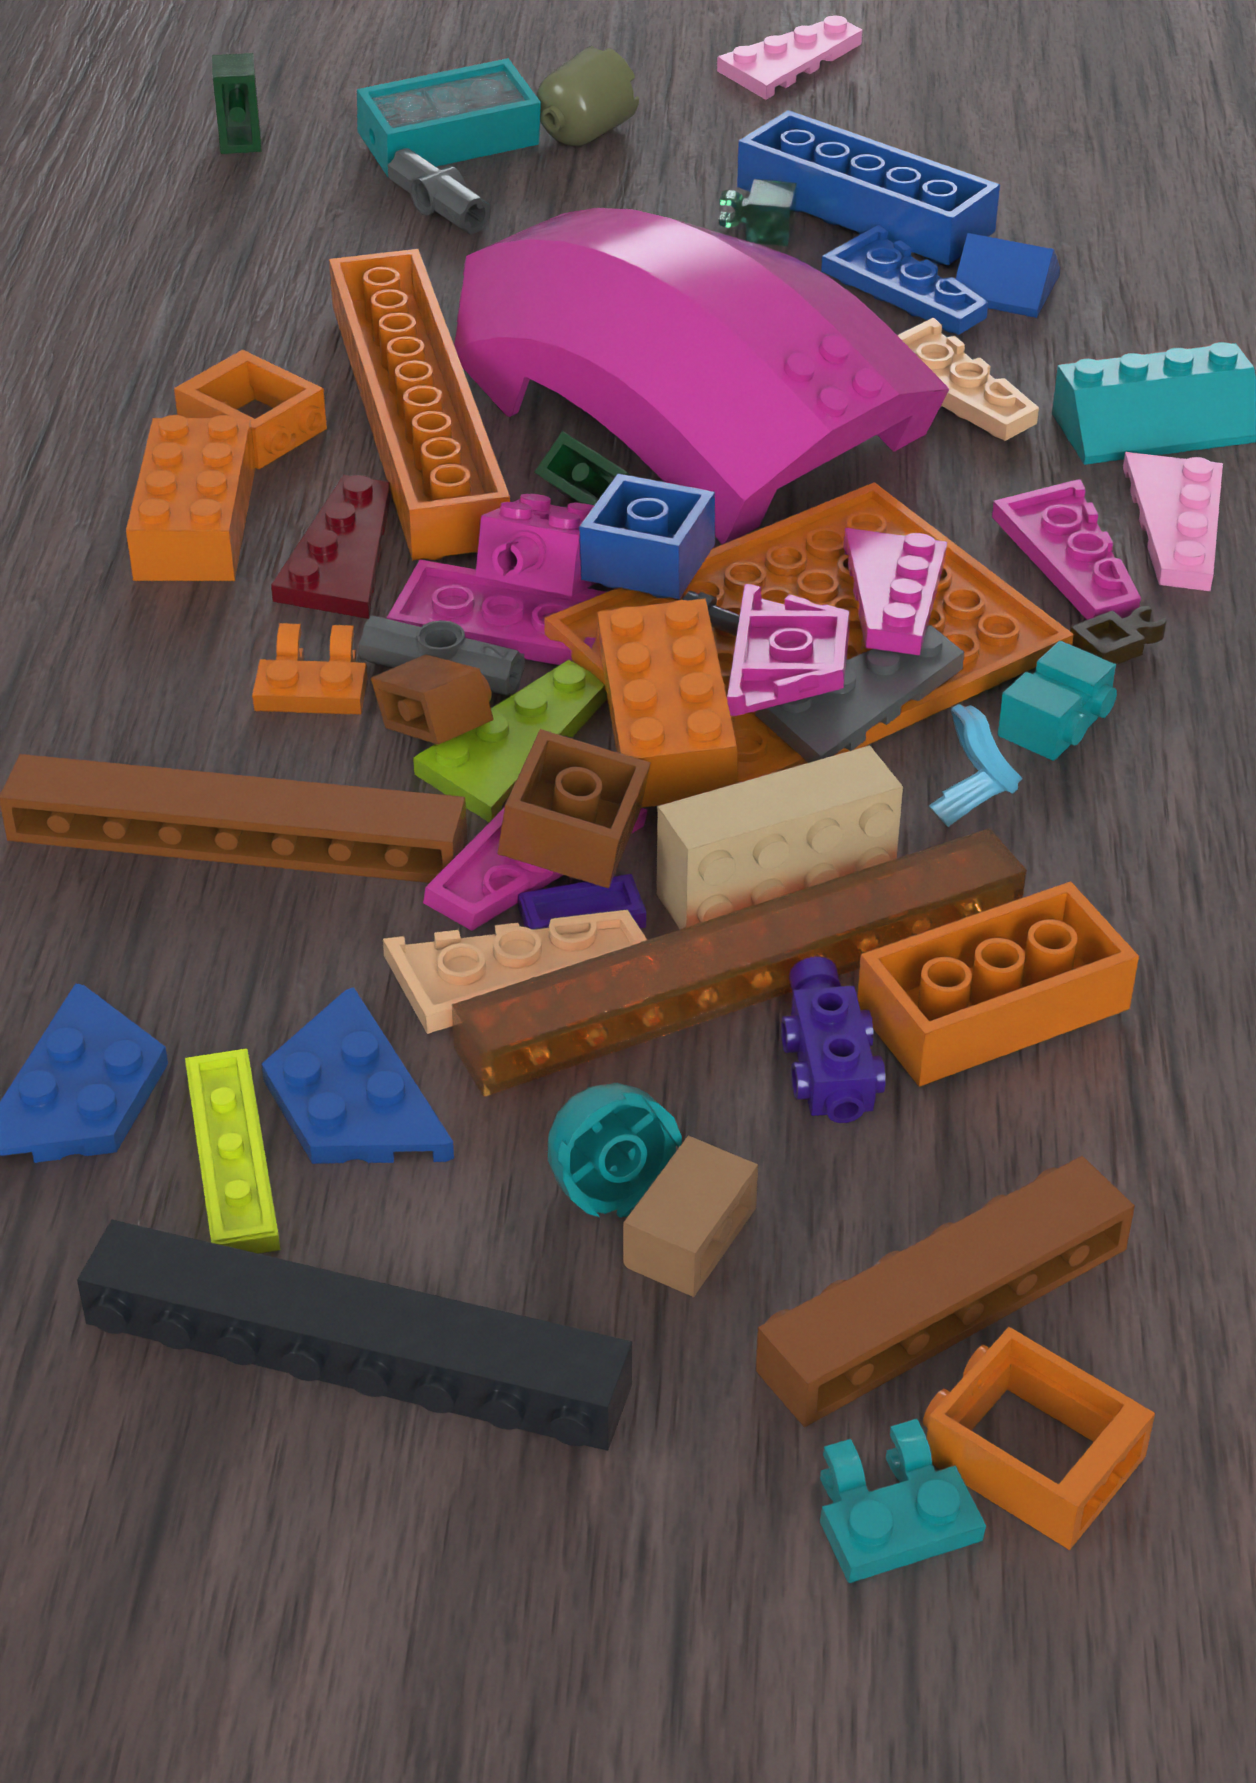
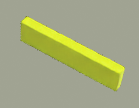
[185,1048,280,1254]

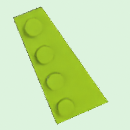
[413,660,607,822]

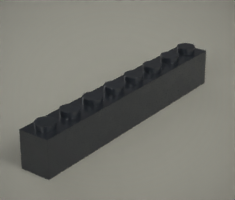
[77,1219,632,1451]

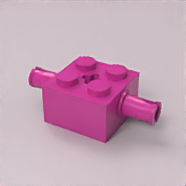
[475,494,596,596]

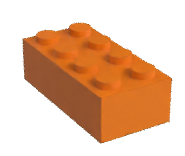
[126,415,256,581]
[597,598,738,808]
[857,881,1139,1087]

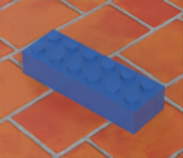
[737,110,1000,265]

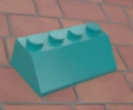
[1052,342,1256,465]

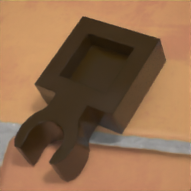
[1070,606,1167,665]

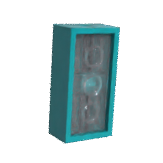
[357,58,541,177]

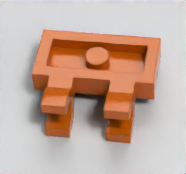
[252,623,368,715]

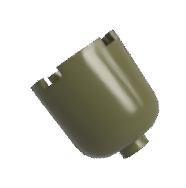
[536,46,639,146]

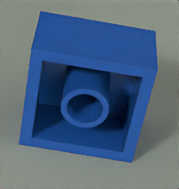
[579,474,715,599]

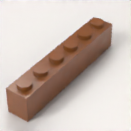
[756,1156,1135,1428]

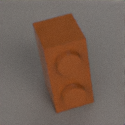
[371,654,494,745]

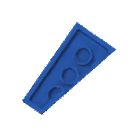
[821,225,988,335]

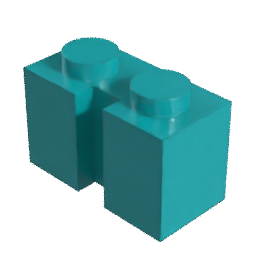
[998,640,1117,761]

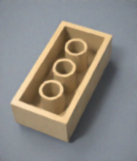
[657,745,903,938]

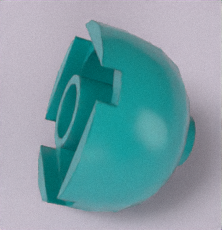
[548,1083,682,1218]

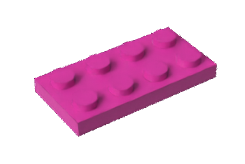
[387,560,606,665]

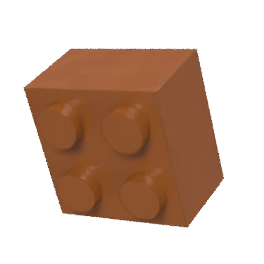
[497,729,651,889]

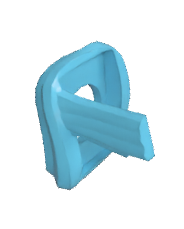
[929,704,1023,827]

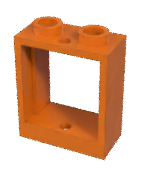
[174,350,327,469]
[923,1327,1155,1551]

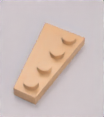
[897,318,1039,441]
[383,910,652,1034]

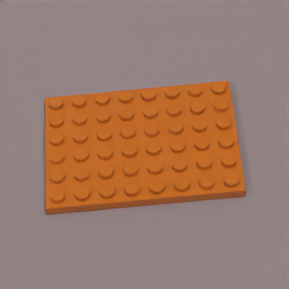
[544,482,1074,783]

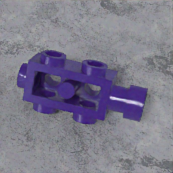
[781,957,885,1123]

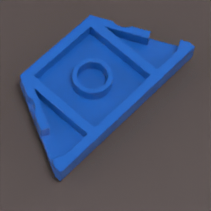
[0,983,168,1163]
[261,987,454,1164]

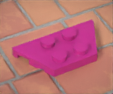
[727,584,849,716]

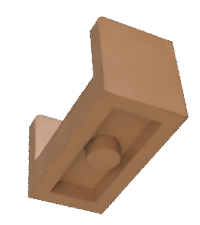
[623,1136,758,1297]

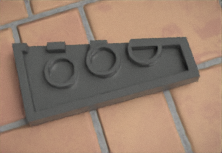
[755,625,964,763]

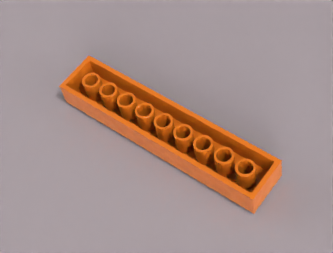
[329,249,510,561]

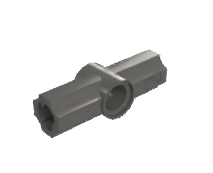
[388,148,490,235]
[359,615,525,697]

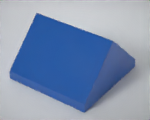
[955,233,1060,318]

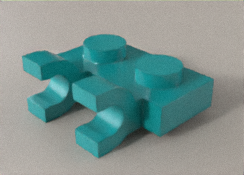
[820,1419,986,1584]

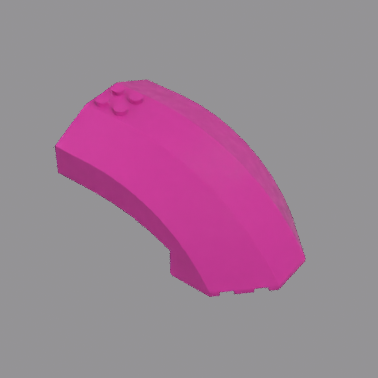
[454,208,949,545]

